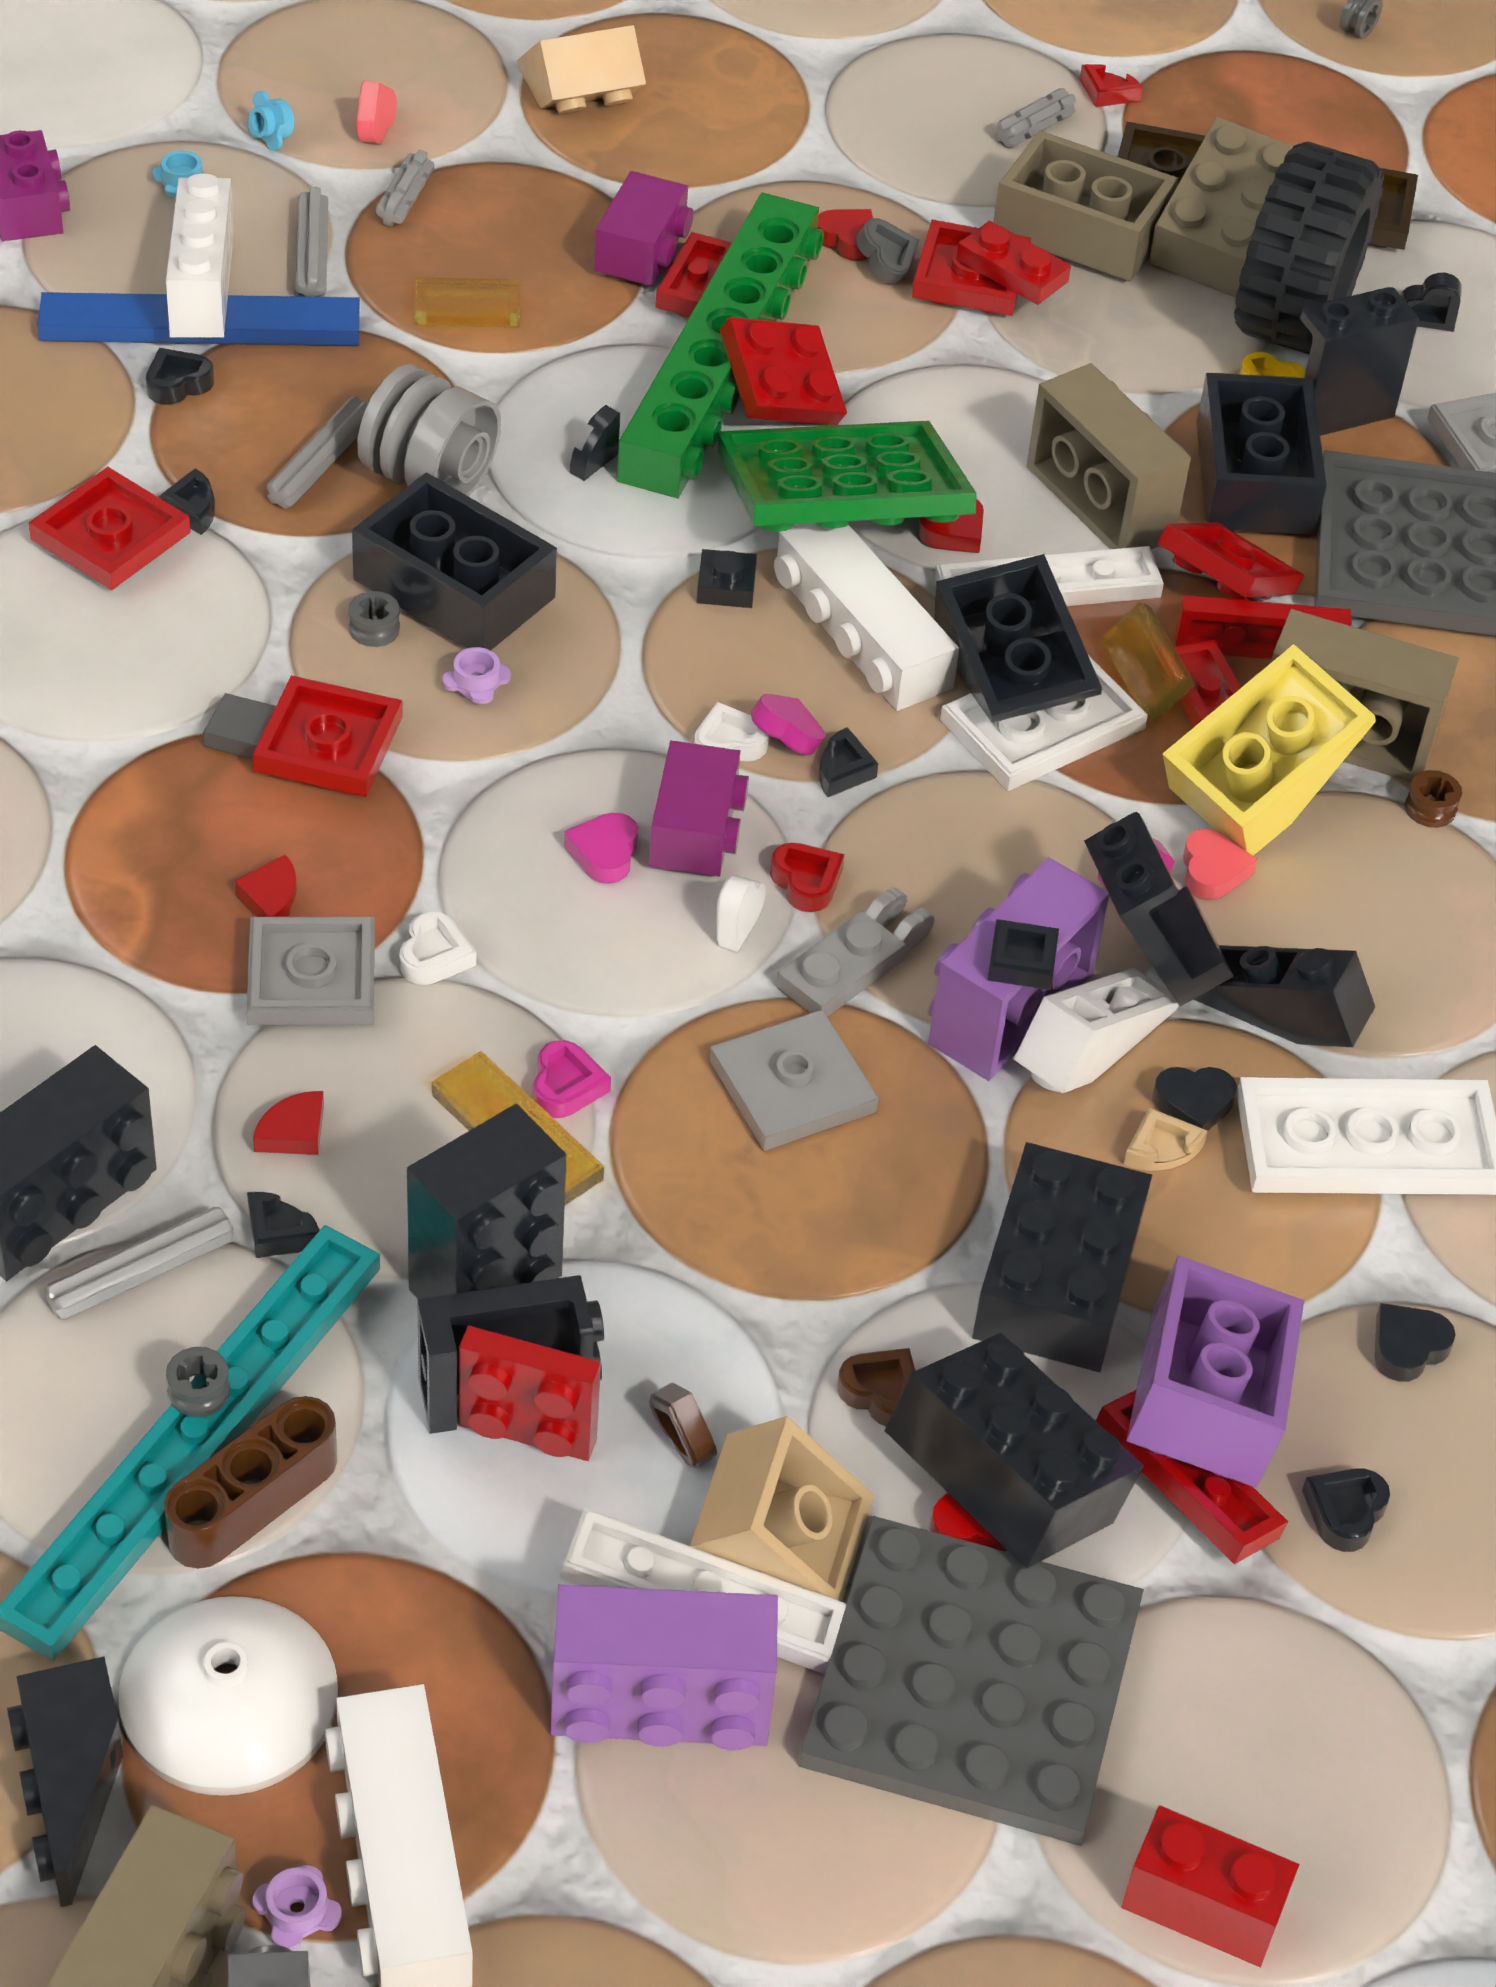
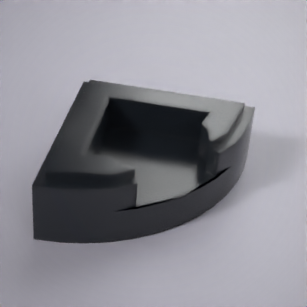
[569,405,620,481]
[158,468,215,535]
[819,727,879,797]
[247,1192,320,1258]

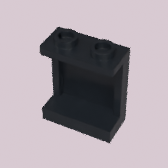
[1300,287,1419,436]
[1084,812,1234,1007]
[417,1275,604,1434]

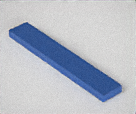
[37,292,360,346]

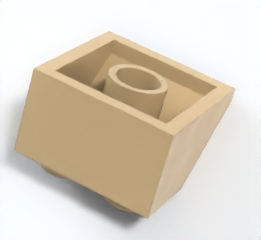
[517,25,646,114]
[690,1416,874,1602]

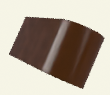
[164,1396,337,1569]

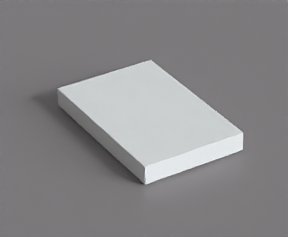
[940,655,1148,792]

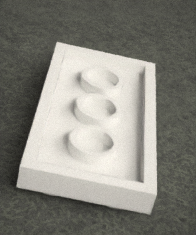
[1237,1077,1496,1195]

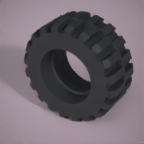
[1234,141,1384,354]

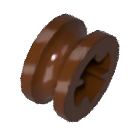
[1405,770,1462,828]

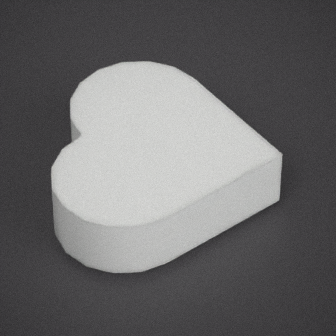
[694,702,769,762]
[716,875,766,952]
[399,912,476,985]

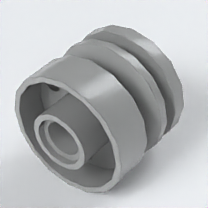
[357,363,501,496]

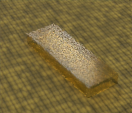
[432,1051,604,1205]

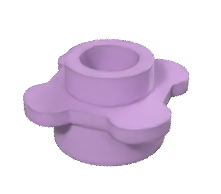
[442,647,511,704]
[253,1865,342,1950]

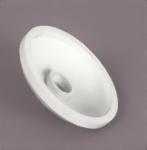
[119,1596,338,1796]

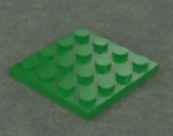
[718,420,976,532]

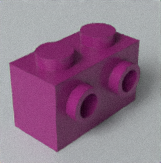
[0,130,70,241]
[594,171,694,286]
[649,740,749,877]

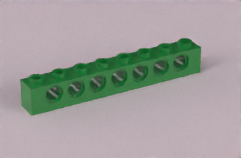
[617,192,824,499]

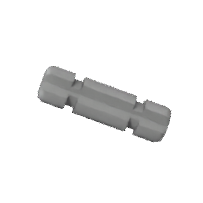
[995,88,1076,148]
[376,150,434,227]

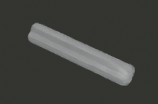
[295,187,328,297]
[267,396,369,509]
[46,1207,233,1320]

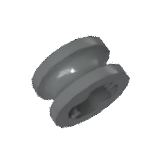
[1340,0,1383,38]
[348,591,400,647]
[166,1347,230,1417]

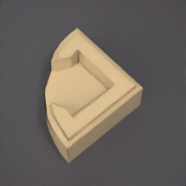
[1123,1108,1208,1171]

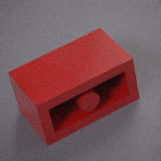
[1121,1805,1300,1968]

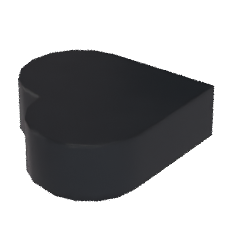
[1401,272,1462,332]
[146,348,214,405]
[1152,1067,1237,1131]
[1375,1303,1456,1382]
[1302,1468,1390,1552]

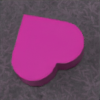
[750,694,825,755]
[564,813,638,883]
[533,1040,611,1118]

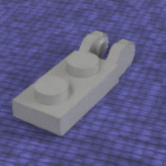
[776,887,935,1017]

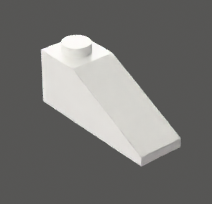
[1014,967,1179,1094]

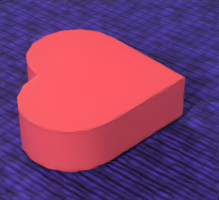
[356,81,397,144]
[1183,828,1258,900]

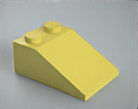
[1163,644,1376,856]

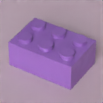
[928,857,1109,1081]
[1126,1255,1304,1488]
[550,1584,778,1750]

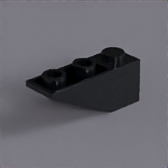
[1193,945,1375,1047]
[7,1656,123,1907]

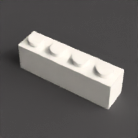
[166,173,234,337]
[774,523,959,711]
[325,1684,473,1987]

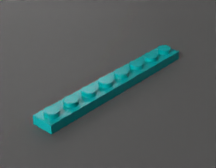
[0,1225,380,1662]

